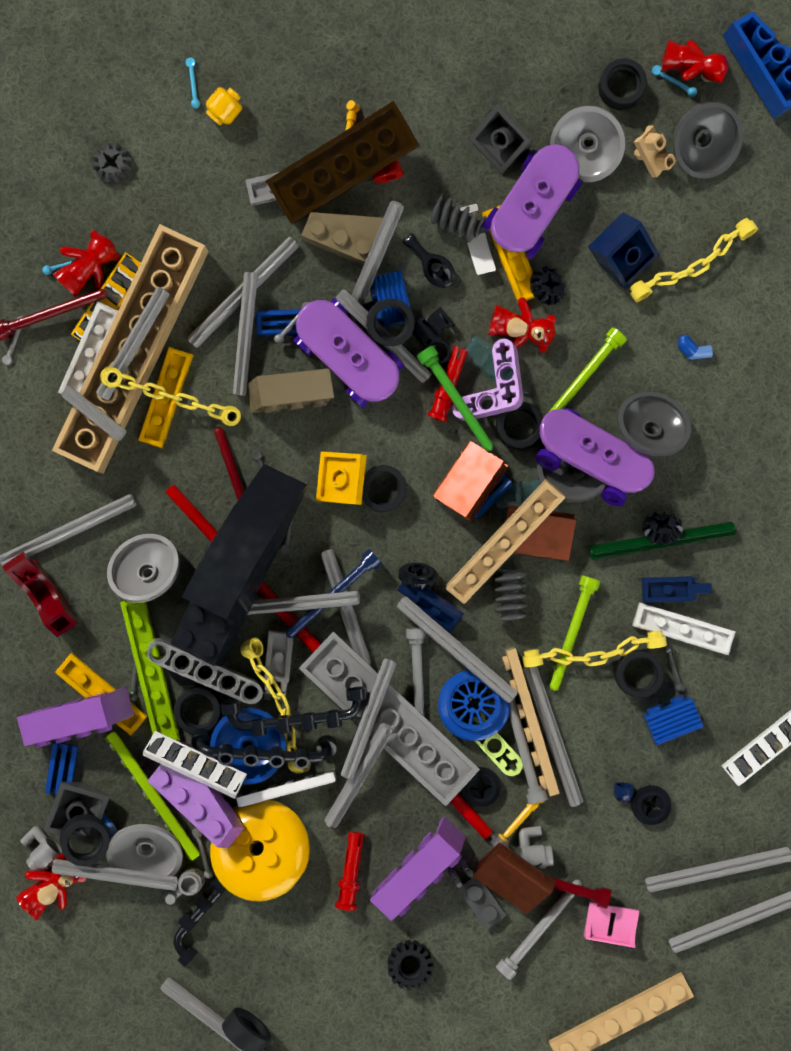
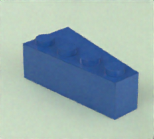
[723,12,791,119]

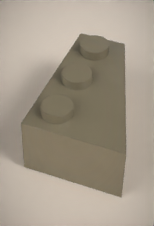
[301,212,383,266]
[247,368,334,414]

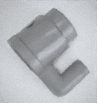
[20,826,62,871]
[519,826,553,869]
[165,867,205,905]

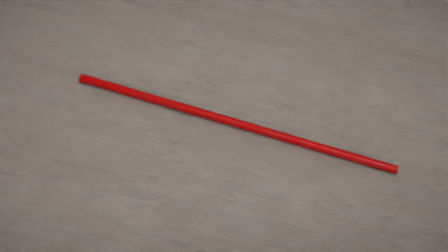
[165,484,493,839]

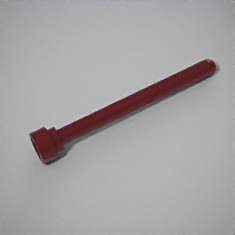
[0,289,107,341]
[214,427,245,500]
[550,877,612,909]

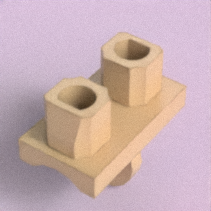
[634,126,676,178]

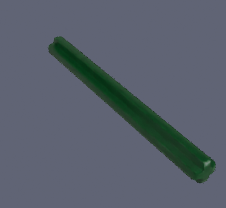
[589,522,736,560]

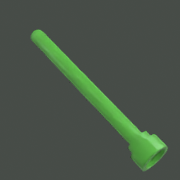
[417,345,494,451]

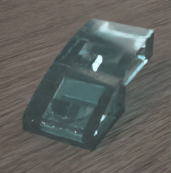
[465,336,514,380]
[496,480,541,508]

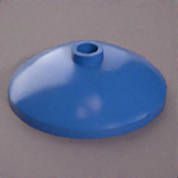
[210,708,286,784]

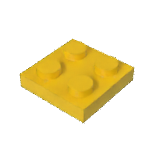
[316,452,367,505]

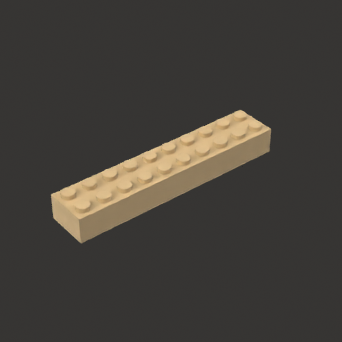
[52,224,209,474]

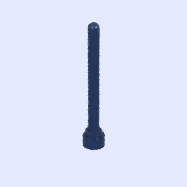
[286,549,382,638]

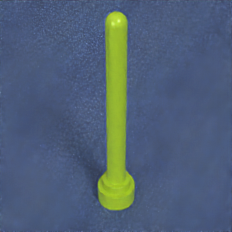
[549,327,627,412]
[550,575,601,691]

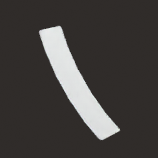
[460,204,496,275]

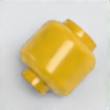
[206,87,242,126]

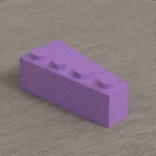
[17,687,134,748]
[148,742,244,848]
[370,816,466,921]

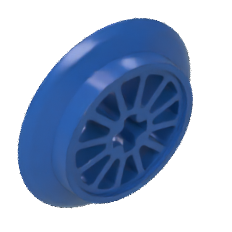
[438,670,510,741]

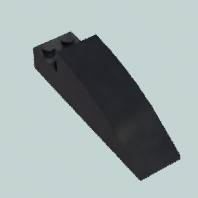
[171,464,309,666]

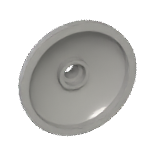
[550,106,625,182]
[107,534,180,603]
[106,824,183,876]

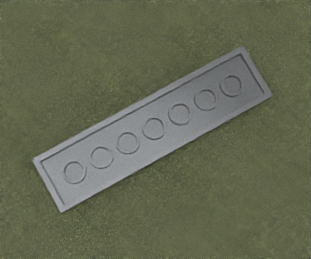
[299,631,480,806]

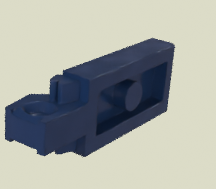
[641,576,712,603]
[397,582,464,633]

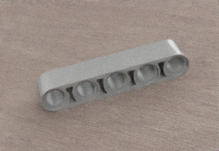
[147,638,263,704]

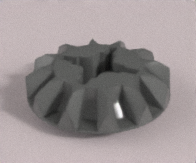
[92,143,132,183]

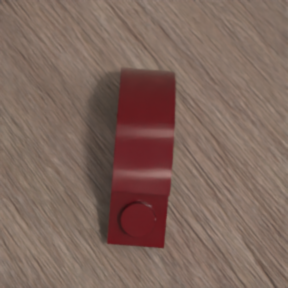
[3,552,78,637]

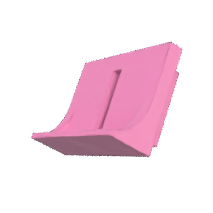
[584,901,639,948]

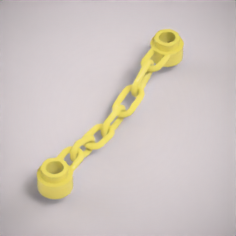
[630,218,758,303]
[100,367,241,426]
[522,631,667,667]
[240,637,311,774]

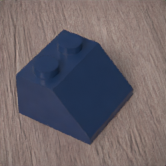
[588,212,660,289]

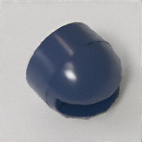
[614,782,634,802]

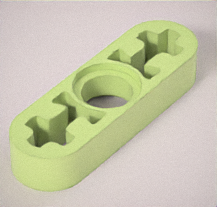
[467,716,523,776]

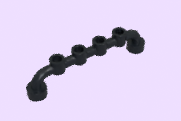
[220,686,367,736]
[191,728,337,769]
[173,849,263,968]

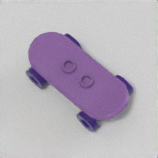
[482,144,583,260]
[293,298,404,409]
[536,408,655,506]

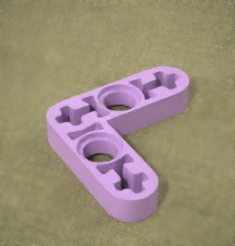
[452,339,524,421]

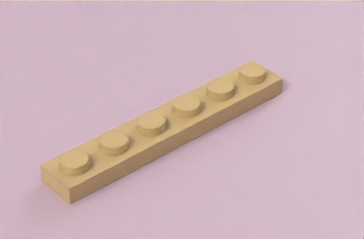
[445,479,565,604]
[502,647,560,796]
[549,972,694,1051]

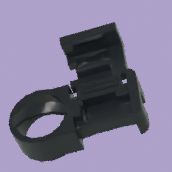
[412,307,455,366]

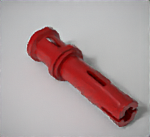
[427,346,469,423]
[335,831,364,911]

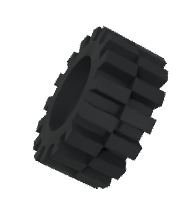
[388,940,433,990]

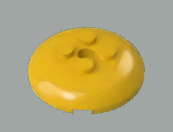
[210,799,310,901]

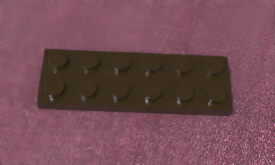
[266,101,420,225]

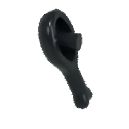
[403,233,455,288]

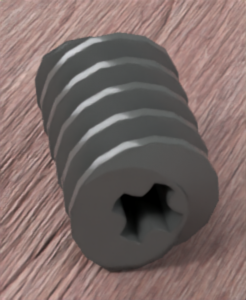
[431,194,488,243]
[495,570,527,620]

